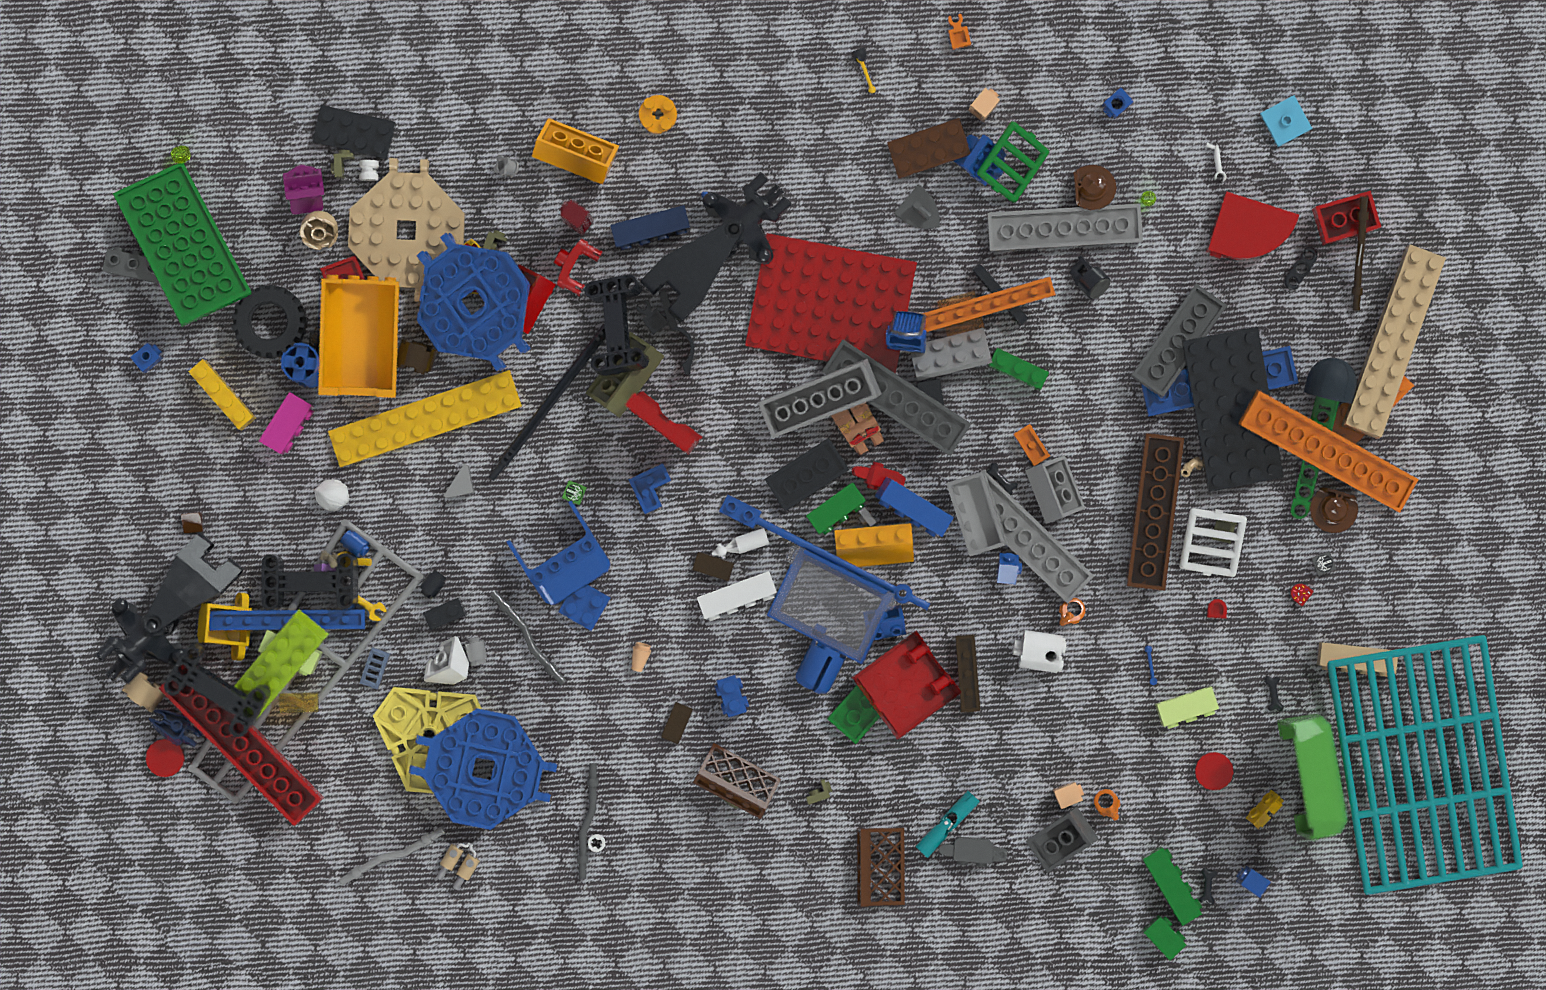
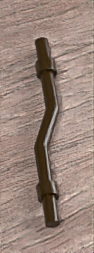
[1351,196,1369,311]

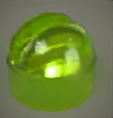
[1141,191,1156,207]

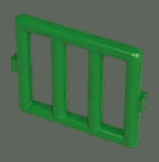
[977,121,1049,203]

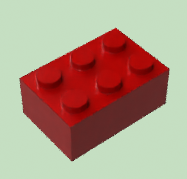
[1312,191,1381,246]

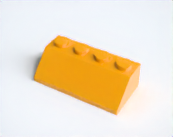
[532,118,619,185]
[834,523,914,567]

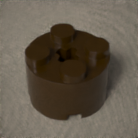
[397,338,437,375]

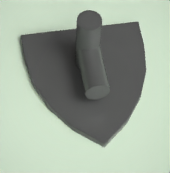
[894,184,940,229]

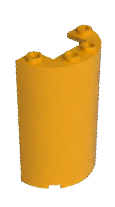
[318,275,399,398]

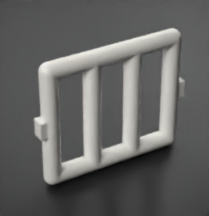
[1179,508,1247,577]

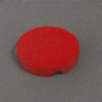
[146,739,185,777]
[1195,752,1233,790]

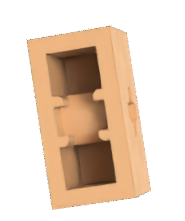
[968,88,1000,122]

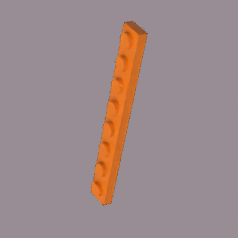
[922,277,1056,332]

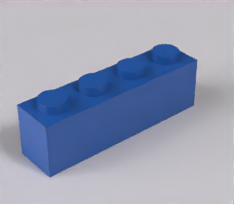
[874,477,954,537]

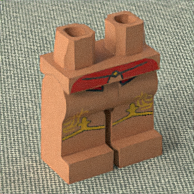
[831,402,884,456]

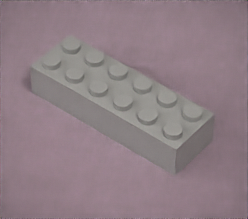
[758,359,881,438]

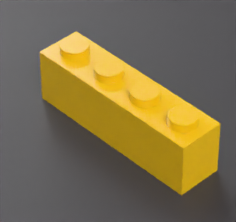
[188,359,256,430]

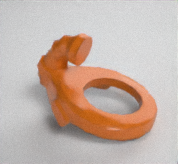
[1059,598,1085,626]
[1094,789,1121,820]

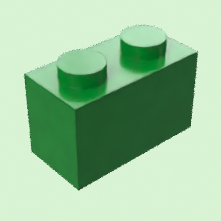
[1142,915,1187,961]

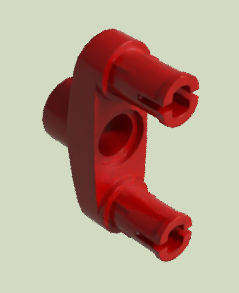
[553,238,603,296]

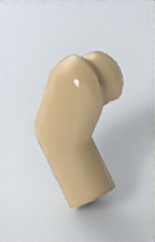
[1181,457,1203,477]

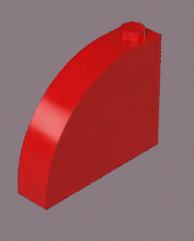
[1206,191,1299,260]

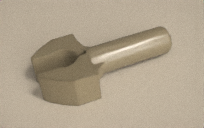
[319,550,339,568]

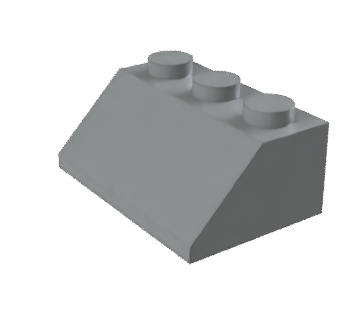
[1025,455,1086,524]

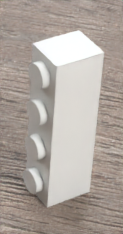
[697,571,777,621]

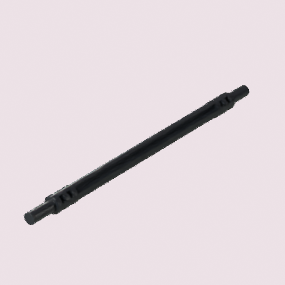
[488,324,606,481]

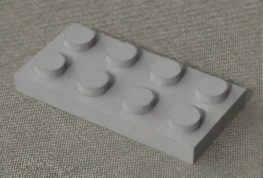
[910,328,992,381]

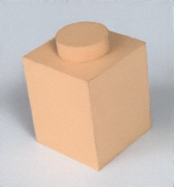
[1053,782,1084,809]

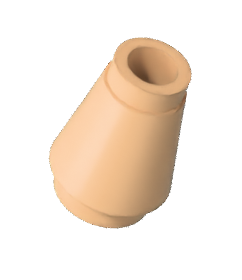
[631,642,651,672]

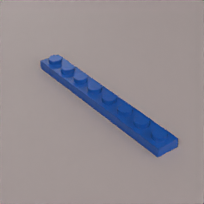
[209,609,365,630]

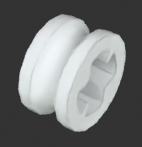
[588,834,606,852]

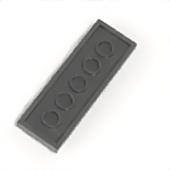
[1131,284,1228,398]

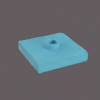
[1260,95,1312,147]

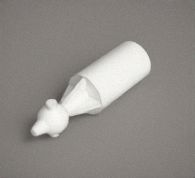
[712,528,769,559]

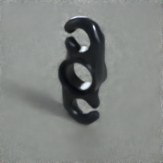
[1285,247,1318,290]

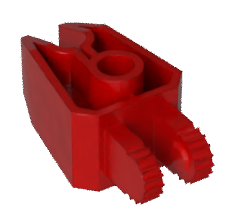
[851,462,906,490]

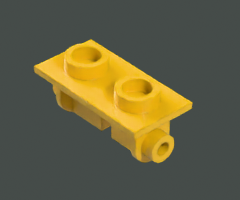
[1246,790,1284,829]

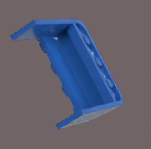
[506,501,611,605]

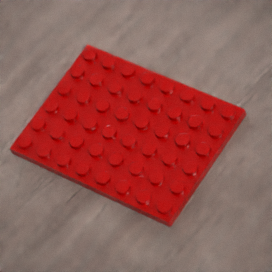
[745,233,917,374]

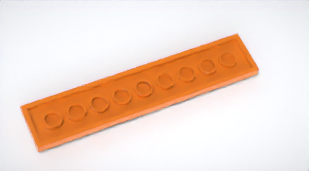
[1238,390,1419,513]

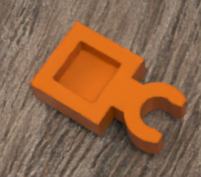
[948,14,971,50]

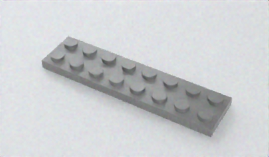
[987,204,1143,252]
[981,470,1094,604]

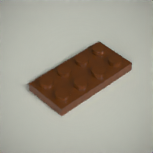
[887,118,971,179]

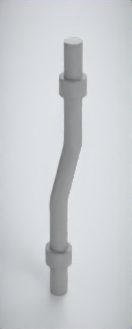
[339,827,446,886]

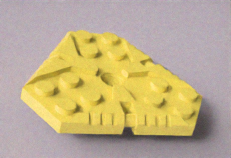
[373,687,482,794]

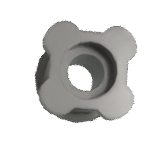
[493,155,519,178]

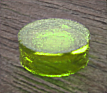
[171,145,191,163]

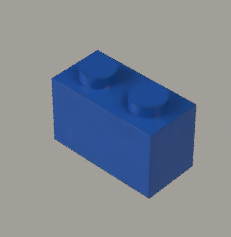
[1236,866,1271,898]

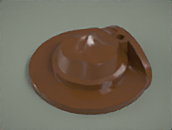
[1073,165,1117,210]
[1310,487,1358,533]

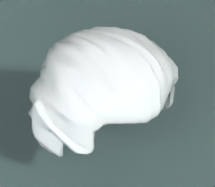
[314,479,350,511]

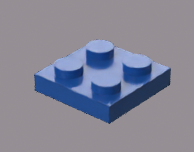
[558,585,610,631]

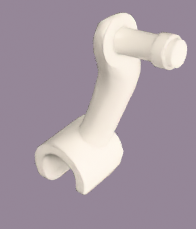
[1206,143,1227,183]

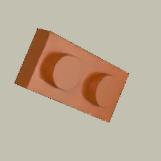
[1013,424,1050,466]

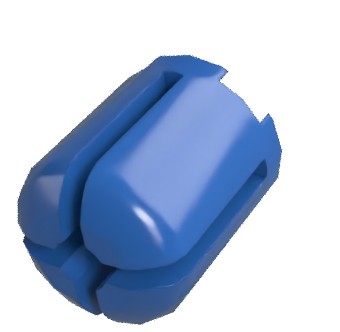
[281,343,320,388]
[796,639,846,694]

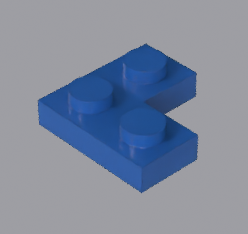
[628,464,671,514]

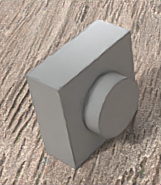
[858,507,876,527]

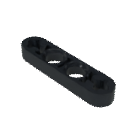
[972,264,1028,326]

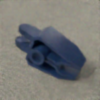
[149,709,203,747]

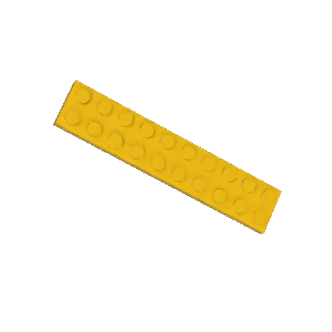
[328,370,522,468]

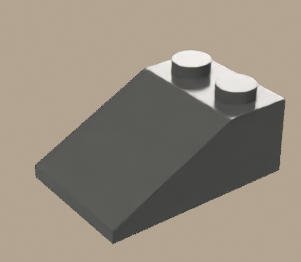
[1026,807,1098,873]

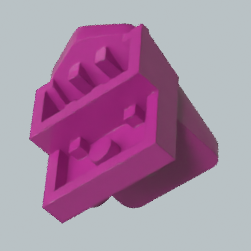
[283,164,325,215]

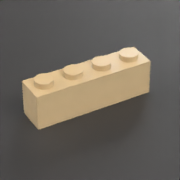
[1317,642,1398,677]

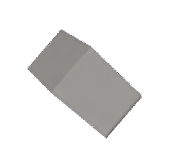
[444,464,475,498]

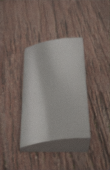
[946,471,1008,556]

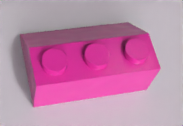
[259,392,314,455]

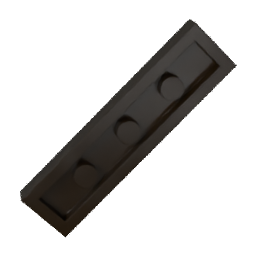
[955,634,981,713]

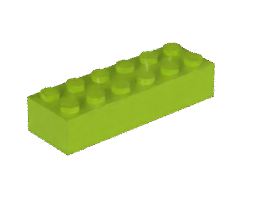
[234,610,329,720]

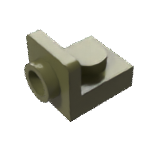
[483,230,508,250]
[1211,520,1237,544]
[806,778,833,805]

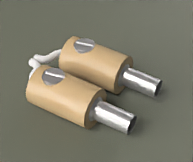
[436,842,480,890]

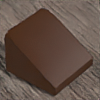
[181,512,203,533]

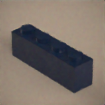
[610,205,691,251]

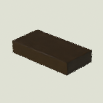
[692,552,735,582]
[661,702,693,744]

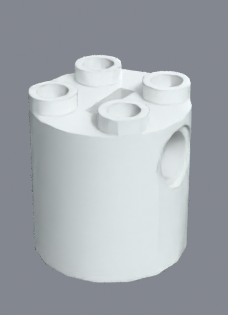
[1013,630,1067,673]

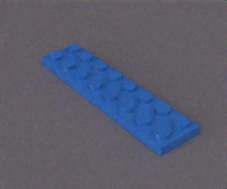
[1141,346,1298,417]

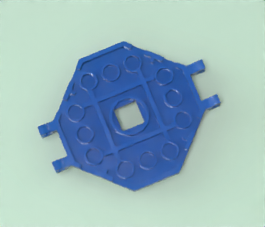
[416,233,531,372]
[409,708,557,830]

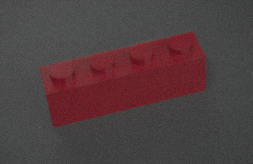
[559,199,594,236]

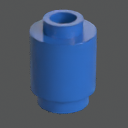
[340,530,370,558]

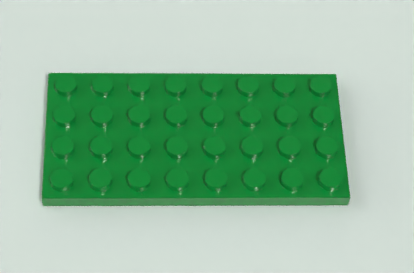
[113,161,252,327]

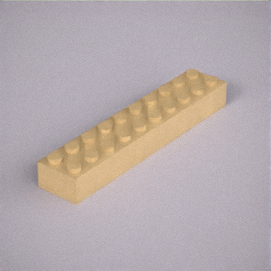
[1341,245,1446,439]

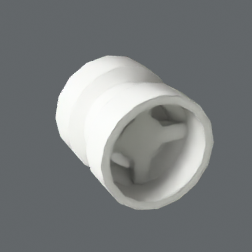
[359,160,379,181]

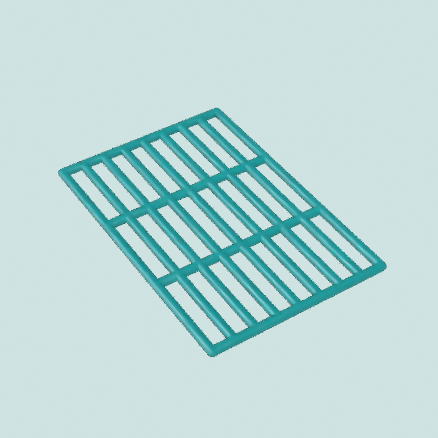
[1327,635,1523,895]

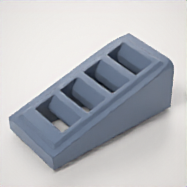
[360,647,391,690]

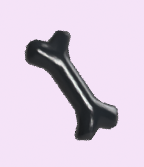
[986,463,1018,496]
[1264,676,1284,712]
[1198,868,1218,905]

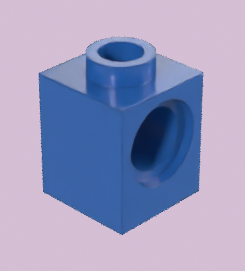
[1102,88,1134,119]

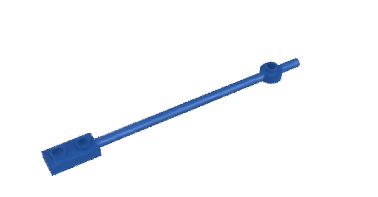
[719,495,930,610]

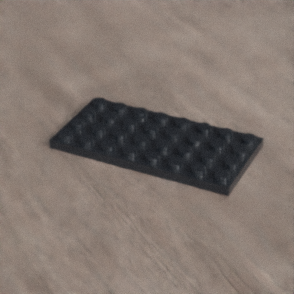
[1182,326,1284,492]

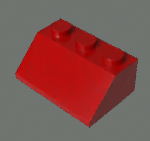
[518,265,556,334]

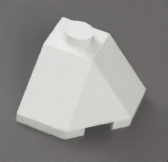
[424,636,469,685]

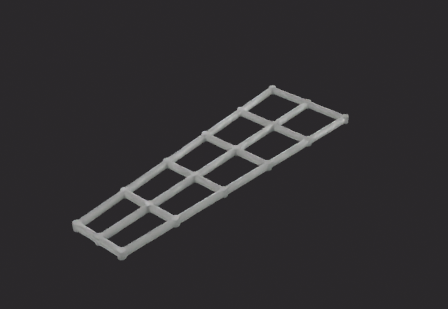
[188,519,424,804]

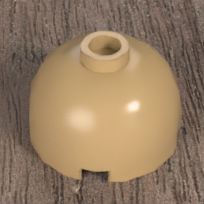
[299,211,338,250]

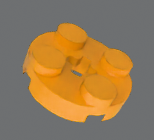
[639,95,677,134]

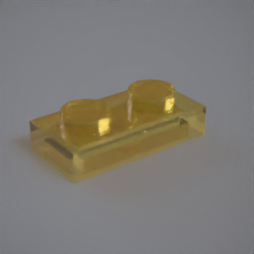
[279,692,319,713]

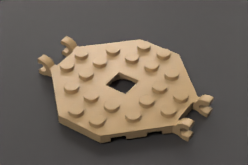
[348,158,465,302]

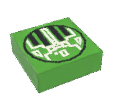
[562,480,587,505]

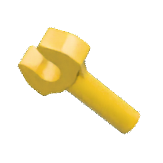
[337,551,372,567]
[358,595,387,621]

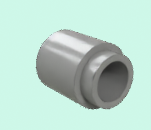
[465,637,487,666]

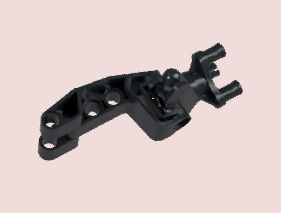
[640,172,792,323]
[94,532,244,684]

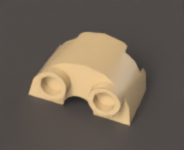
[122,673,165,712]

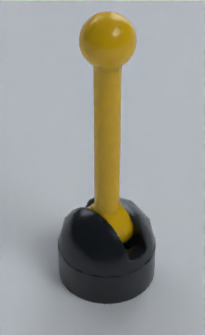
[851,47,876,93]

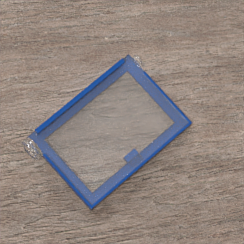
[767,544,897,664]

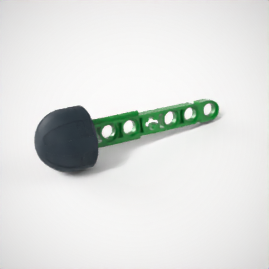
[1291,358,1357,519]

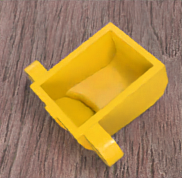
[197,592,252,661]

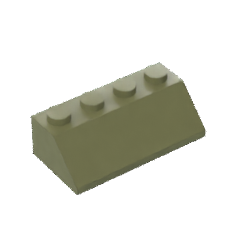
[585,332,664,418]

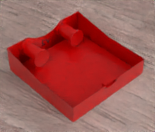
[625,391,702,455]
[852,630,962,739]

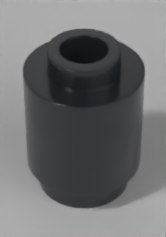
[419,569,446,599]

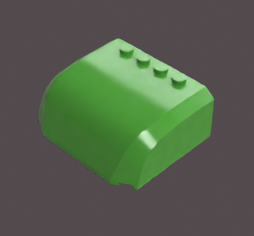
[1277,714,1348,840]

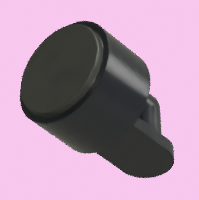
[1070,255,1111,299]

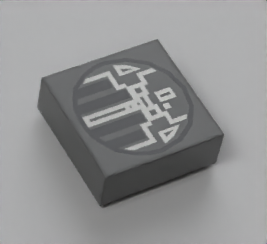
[1311,551,1336,576]

